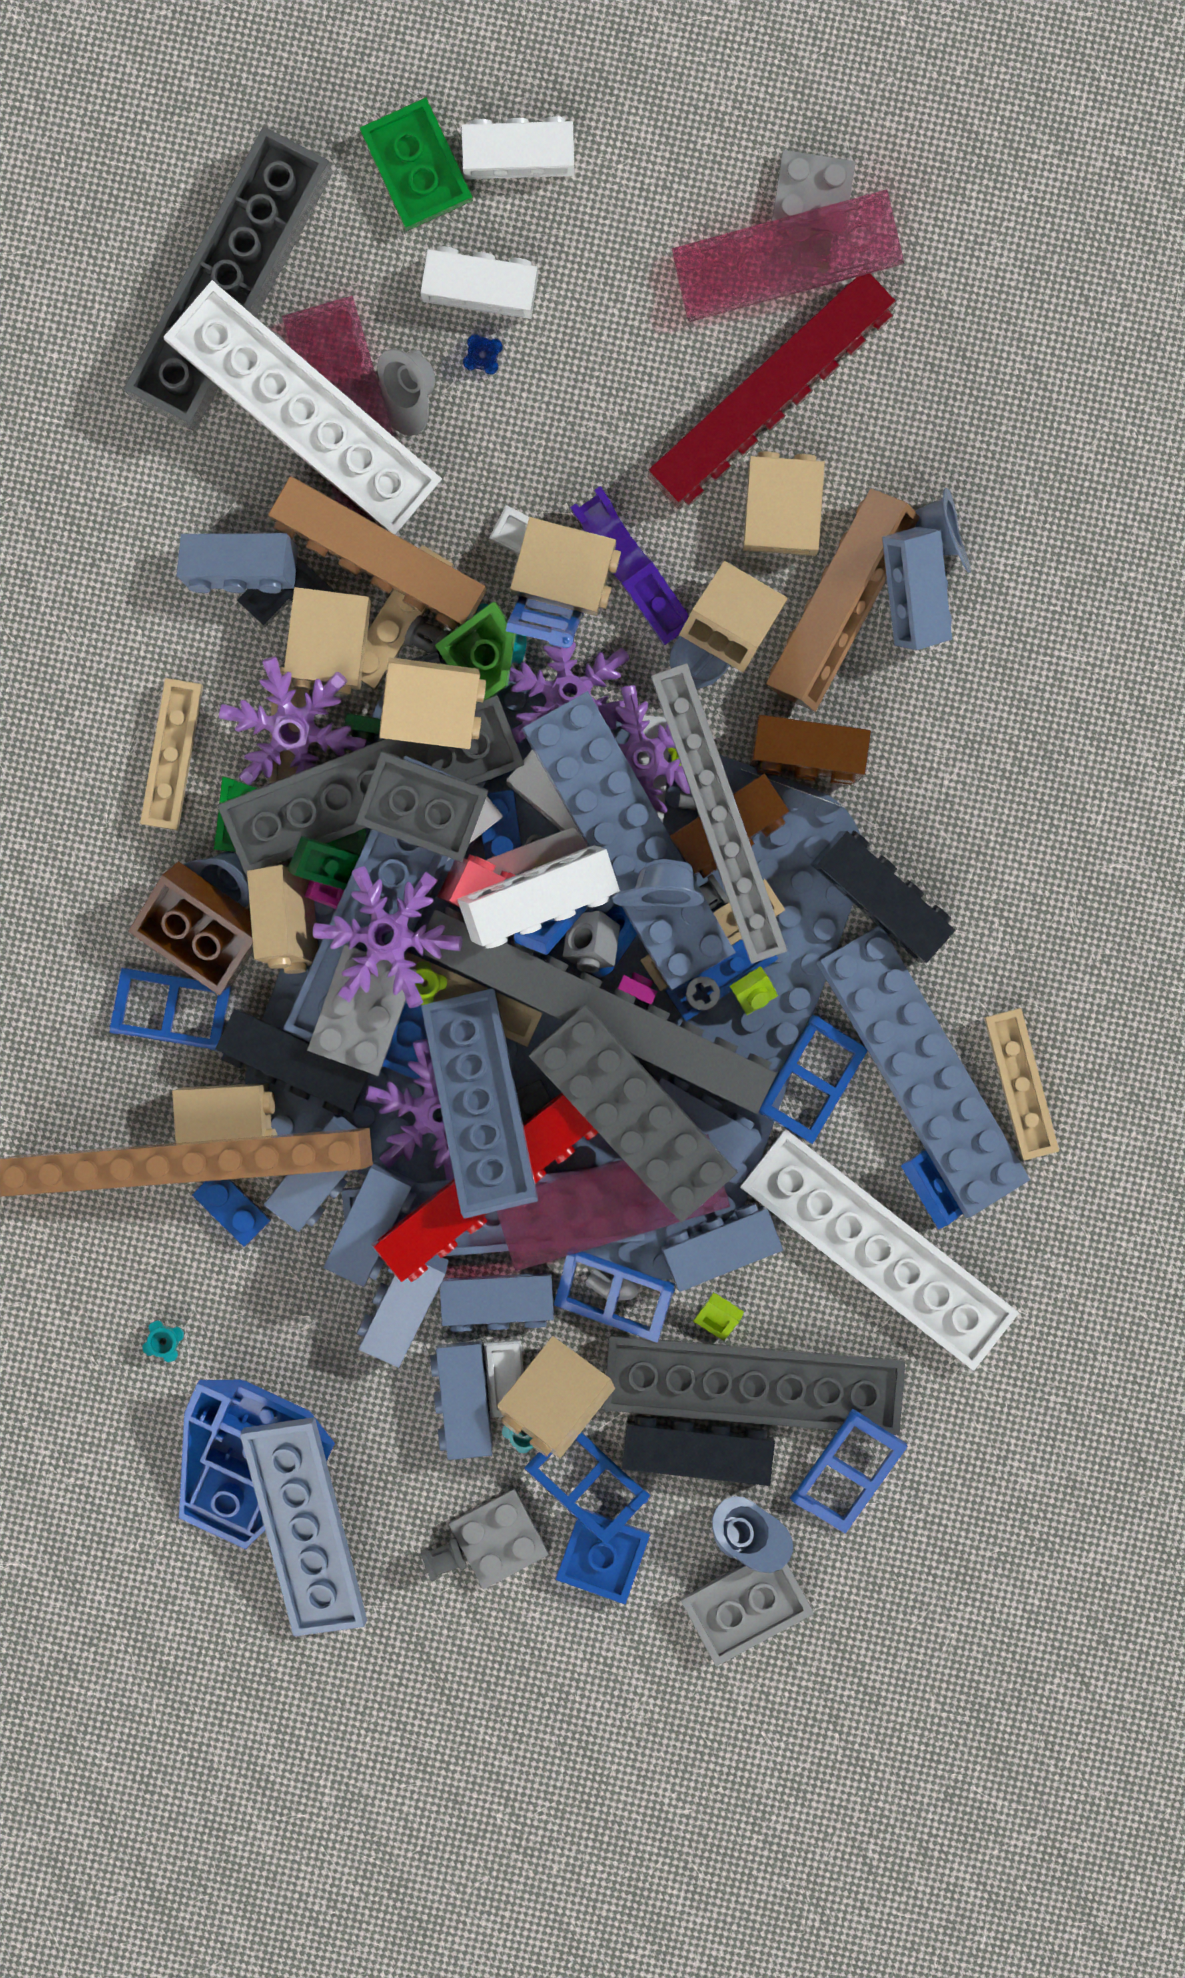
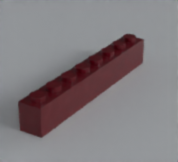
[648,269,896,509]

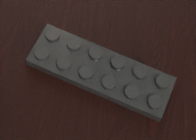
[529,1004,738,1223]

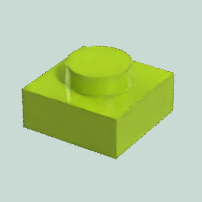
[729,966,778,1016]
[693,1292,744,1341]

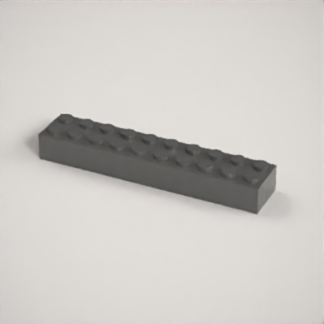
[416,906,777,1114]

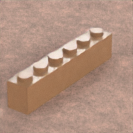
[268,476,487,630]
[766,489,920,712]

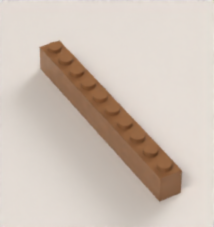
[0,1128,373,1197]

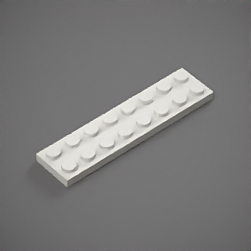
[163,280,442,535]
[739,1129,1019,1371]

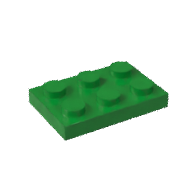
[359,97,473,232]

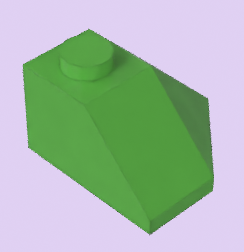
[435,602,516,700]

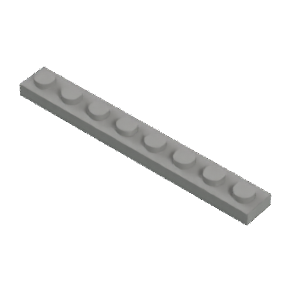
[651,663,787,964]

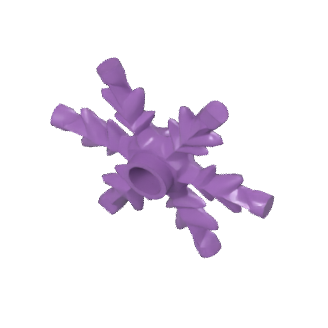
[509,627,629,744]
[219,656,367,785]
[612,685,690,814]
[313,866,462,1008]
[364,1039,454,1180]

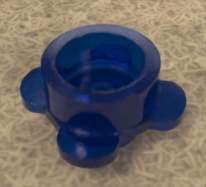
[463,334,503,375]

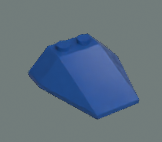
[179,1380,335,1549]

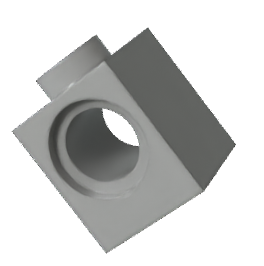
[563,911,620,973]

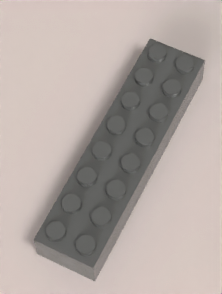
[123,126,333,432]

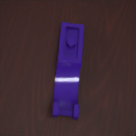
[569,486,689,645]

